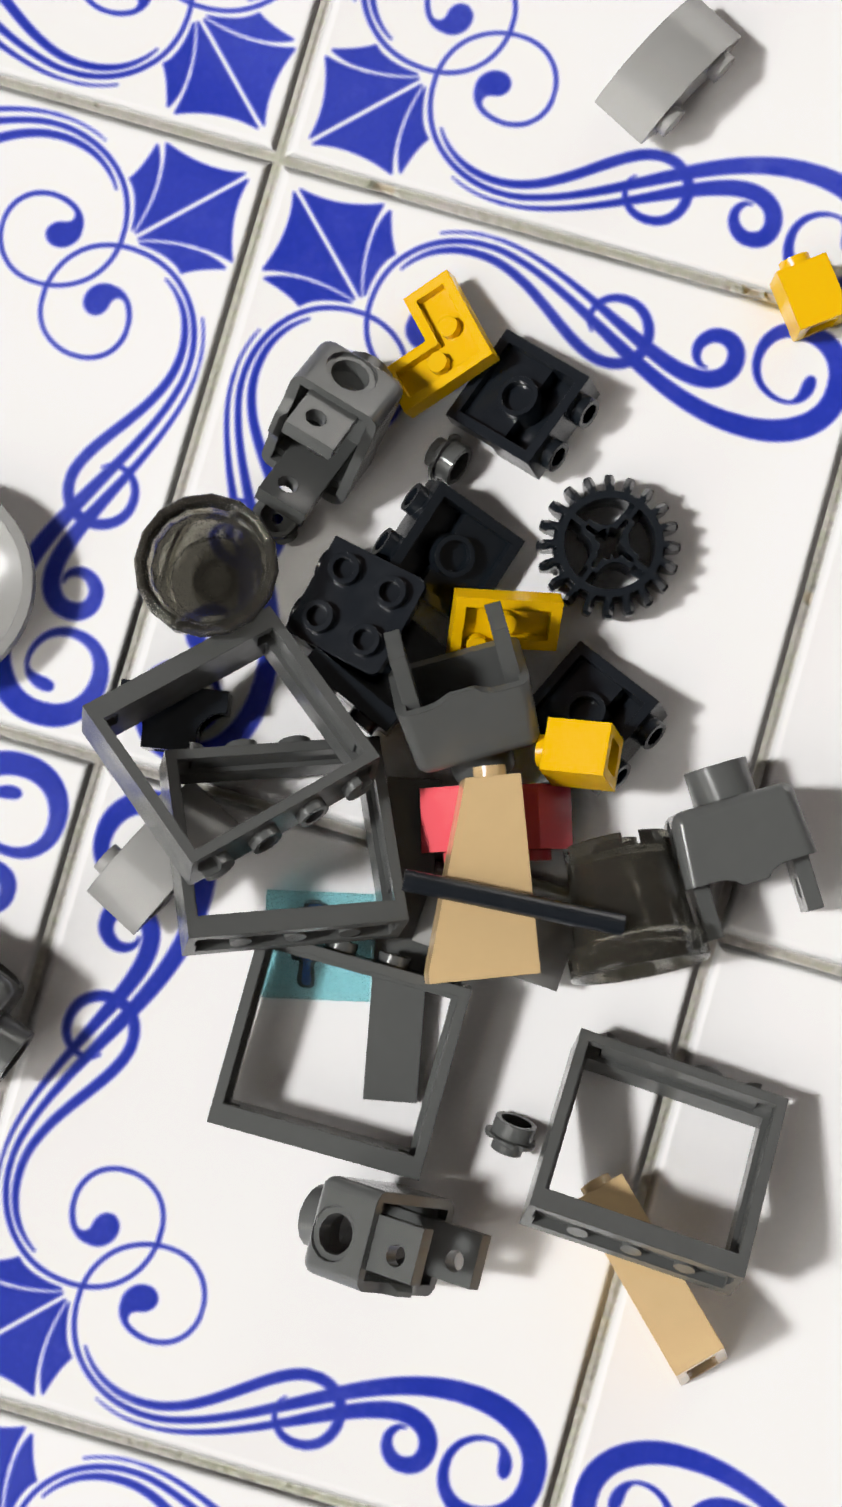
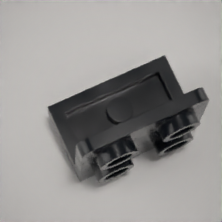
[285,536,427,676]
[307,619,446,737]

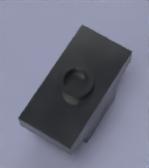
[121,679,233,752]

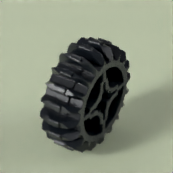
[536,475,681,620]

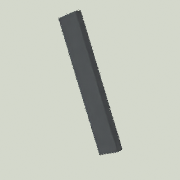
[363,776,441,1103]

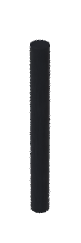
[401,869,626,936]

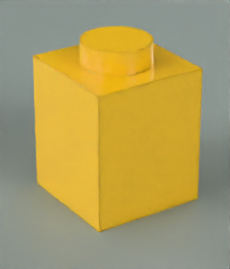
[769,252,842,342]
[535,717,624,792]

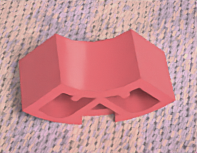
[419,783,573,863]

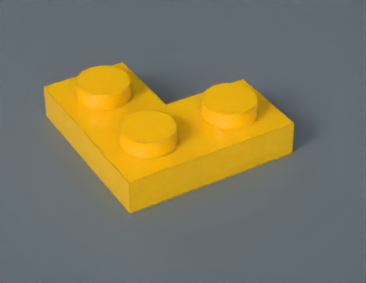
[387,269,500,418]
[445,587,564,654]

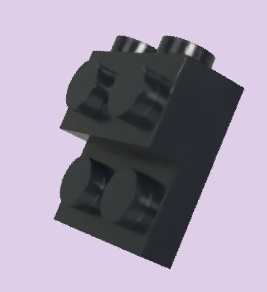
[445,329,600,480]
[372,480,525,621]
[533,641,668,796]

